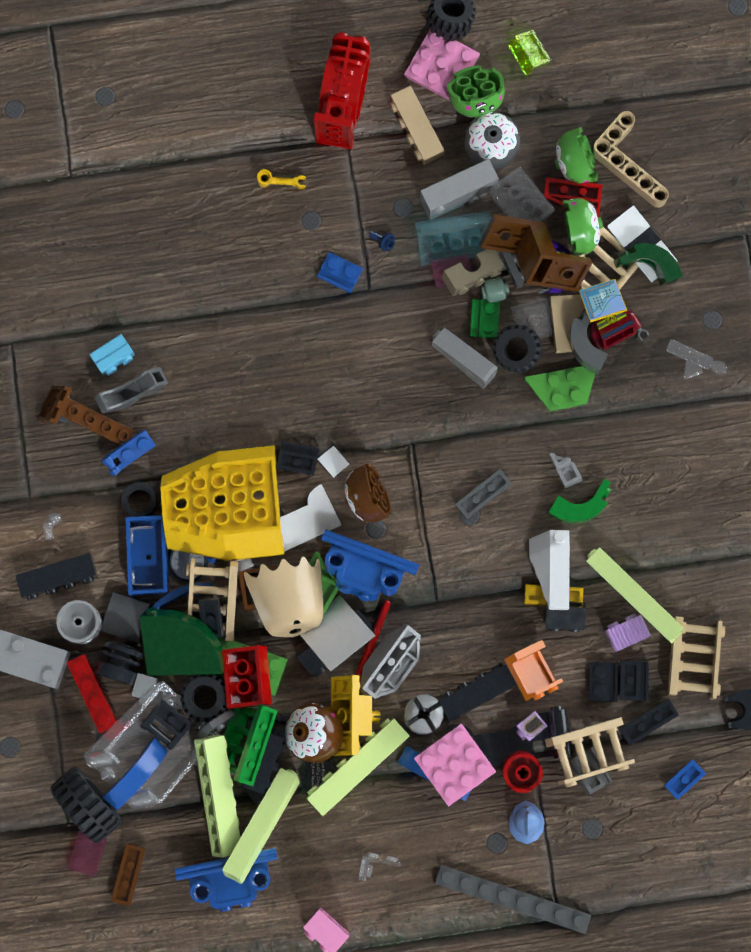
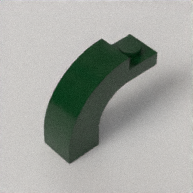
[614,243,683,286]

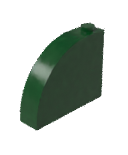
[140,607,224,676]

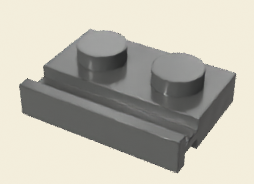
[569,747,613,796]

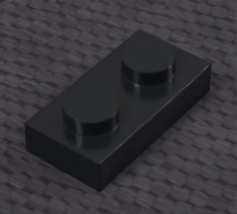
[198,598,224,638]

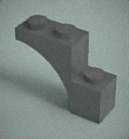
[94,367,169,414]

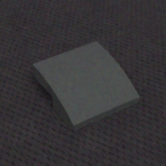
[101,591,150,642]

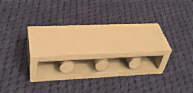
[389,86,444,165]

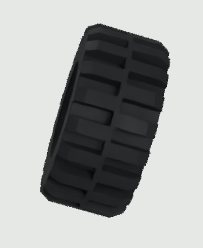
[50,767,122,843]

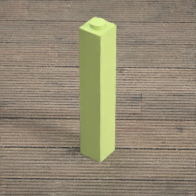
[586,547,685,644]
[222,768,300,884]

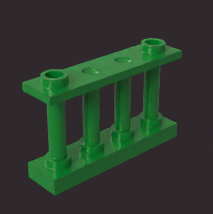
[224,704,278,786]

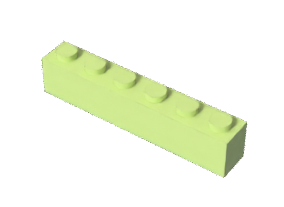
[306,718,409,816]
[194,735,241,858]

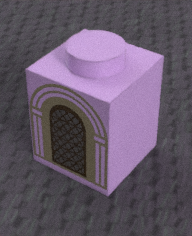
[516,711,547,742]

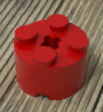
[502,750,543,793]

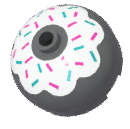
[464,112,520,170]

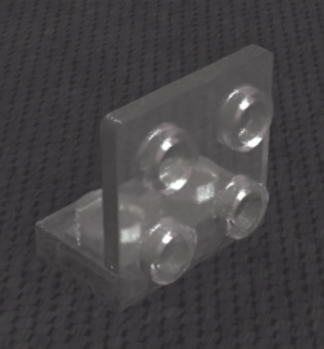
[358,852,402,881]

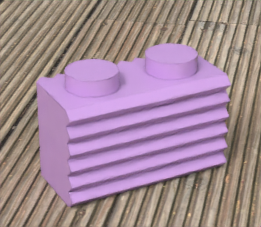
[605,614,651,653]

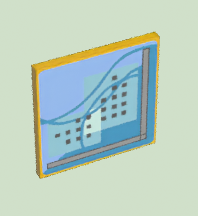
[579,279,627,322]

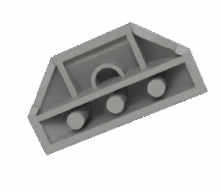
[360,624,421,699]

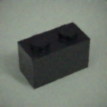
[545,601,586,632]

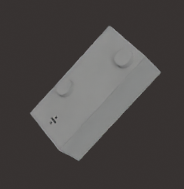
[420,159,499,220]
[0,630,70,690]

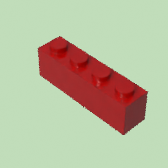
[67,654,120,734]

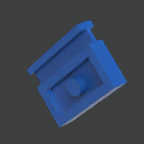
[317,252,363,294]

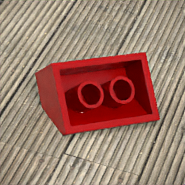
[222,645,272,709]

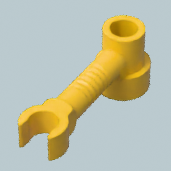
[257,169,306,189]

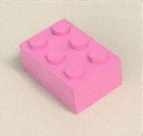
[303,908,350,952]

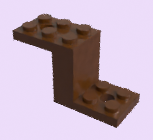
[479,214,592,292]

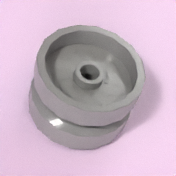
[56,600,102,645]

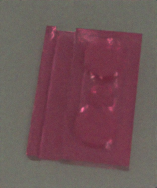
[431,254,472,289]
[68,831,107,877]

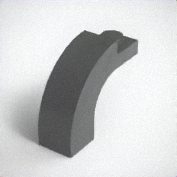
[569,308,608,375]

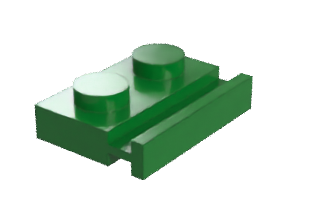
[470,299,500,339]

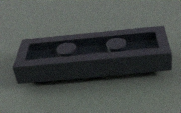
[619,699,679,746]

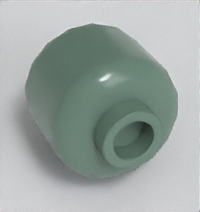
[481,276,510,303]

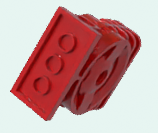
[314,32,371,150]

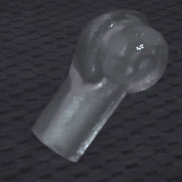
[43,513,61,541]

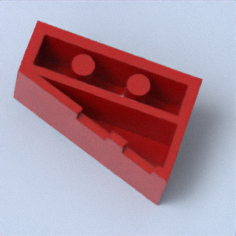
[543,178,603,217]

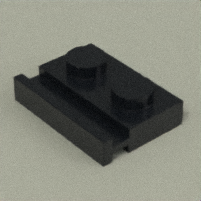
[277,441,320,476]
[619,661,649,701]
[589,662,618,702]

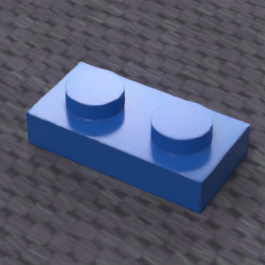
[663,759,706,800]

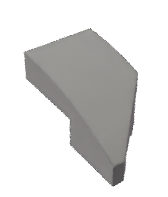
[549,453,582,489]

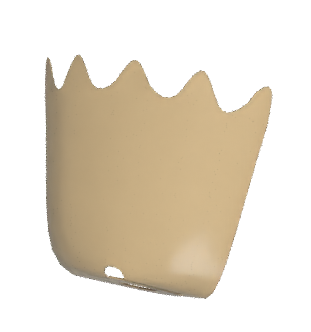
[244,557,323,637]

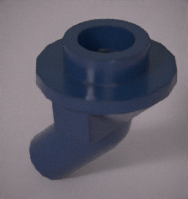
[369,230,395,252]

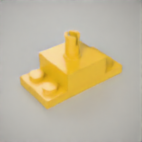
[331,675,381,756]

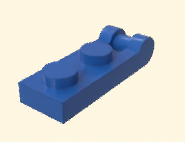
[101,429,156,476]

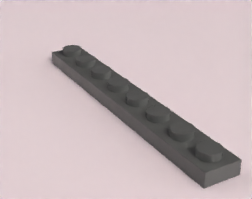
[435,865,591,934]

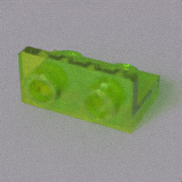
[509,30,551,75]

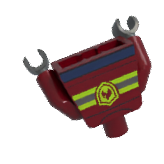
[590,310,649,359]

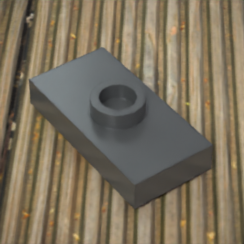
[198,709,235,738]

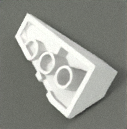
[529,530,570,610]

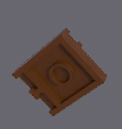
[36,385,134,445]

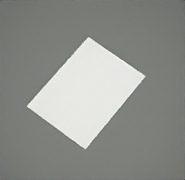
[296,595,375,671]

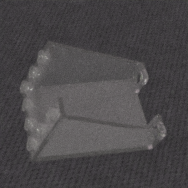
[83,681,217,809]

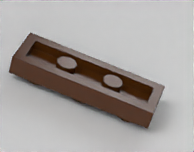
[111,843,146,907]

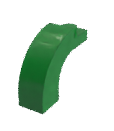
[548,479,612,524]

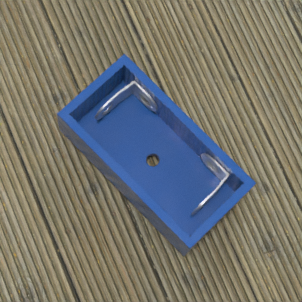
[126,515,169,597]

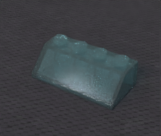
[415,211,491,266]

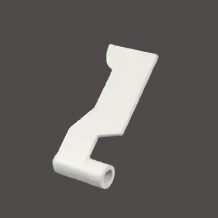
[232,484,341,575]

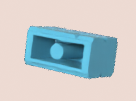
[89,334,135,376]

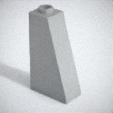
[432,328,498,389]

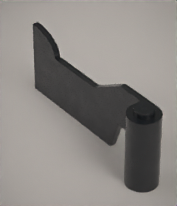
[450,706,573,767]

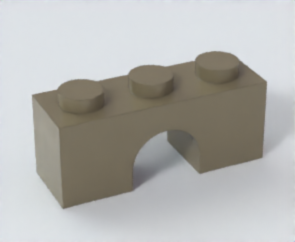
[441,249,504,296]

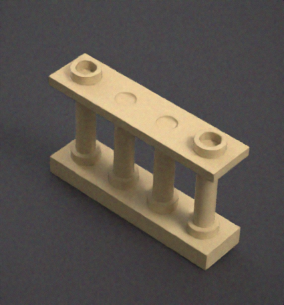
[186,558,238,641]
[667,616,725,700]
[545,717,635,788]

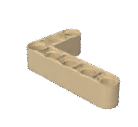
[592,111,669,208]

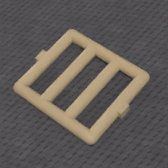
[565,227,639,290]

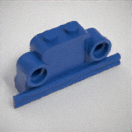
[321,529,420,601]
[175,848,278,912]

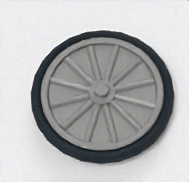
[169,550,208,582]

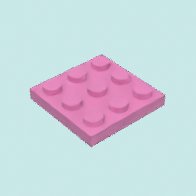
[404,28,480,101]
[414,723,496,807]

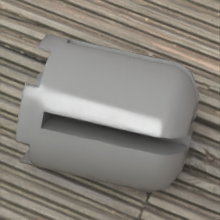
[404,694,443,735]

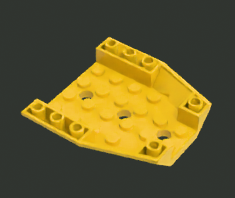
[161,445,285,561]

